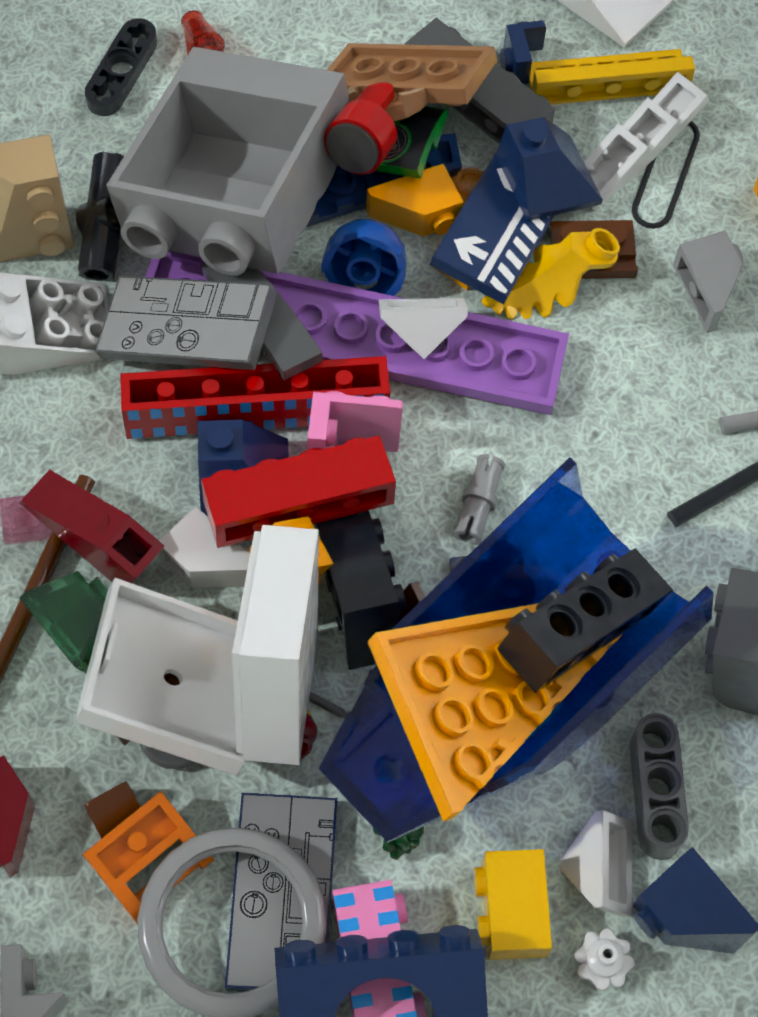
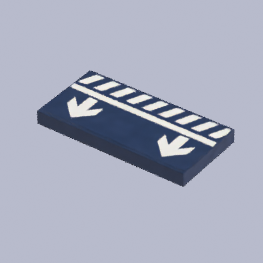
[429,151,555,305]

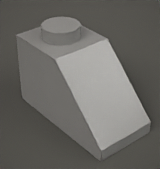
[673,230,743,333]

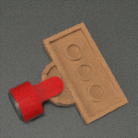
[324,43,497,175]

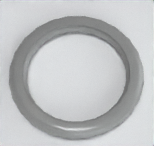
[137,827,327,1017]

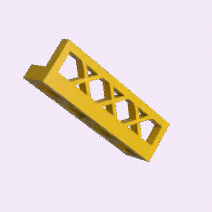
[529,49,695,105]

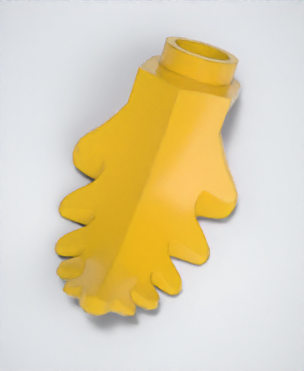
[482,228,620,319]

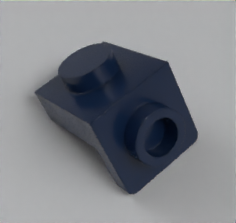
[500,20,546,84]

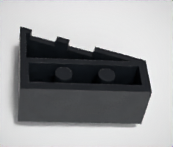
[314,510,407,670]

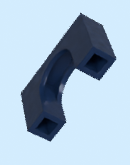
[274,925,488,1017]

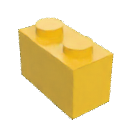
[474,849,552,960]

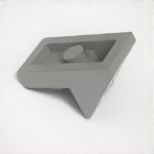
[1,944,69,1017]

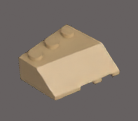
[0,134,74,262]

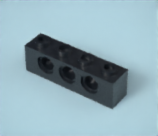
[497,548,673,693]

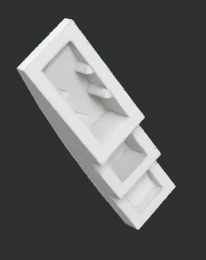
[584,72,709,211]

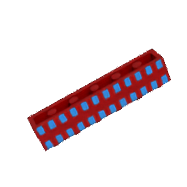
[120,356,391,439]

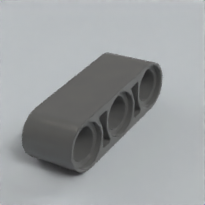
[629,713,689,860]

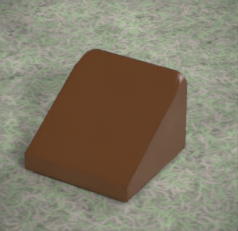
[84,781,141,839]

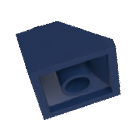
[496,117,603,221]
[198,420,289,516]
[633,847,758,954]

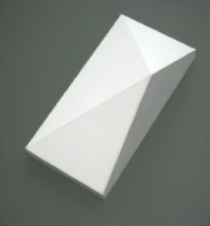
[379,298,468,359]
[561,810,632,917]

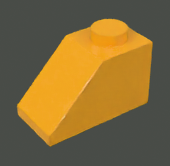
[366,164,463,237]

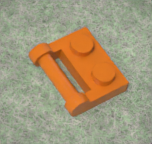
[82,791,214,924]

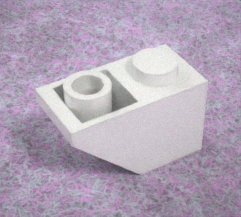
[159,506,251,588]

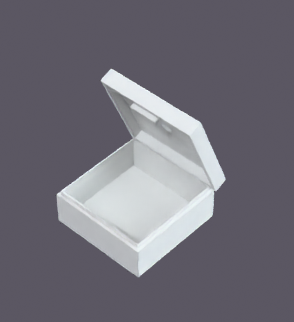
[75,525,319,775]

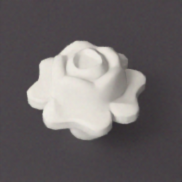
[573,928,635,991]

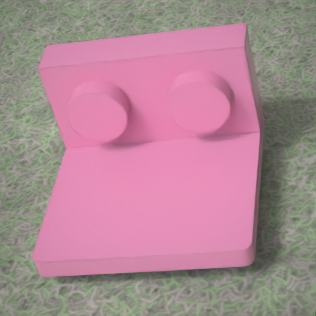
[307,391,403,452]

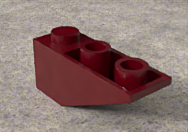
[19,469,165,583]

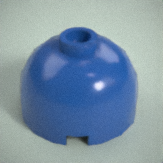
[321,219,407,296]

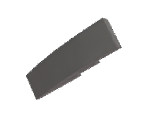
[200,262,322,381]

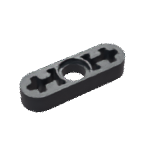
[85,18,157,116]

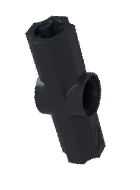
[76,151,124,282]

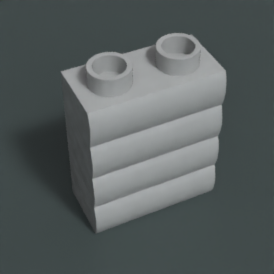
[106,47,350,276]

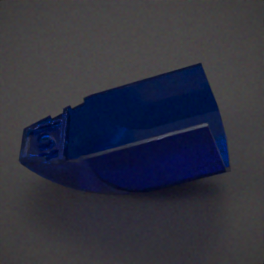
[318,457,714,843]

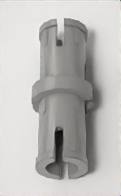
[453,454,505,545]

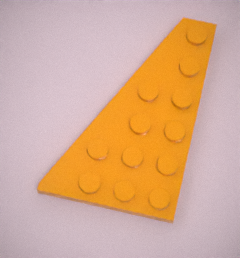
[367,603,623,822]

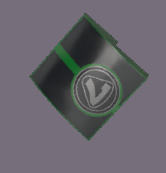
[375,106,448,179]

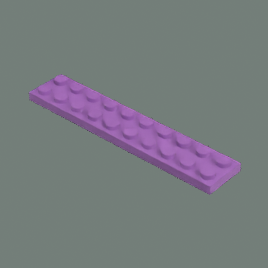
[145,251,569,415]

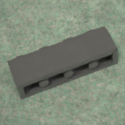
[404,17,555,144]

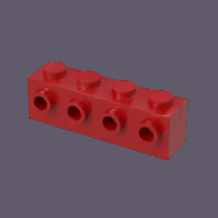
[201,435,396,548]

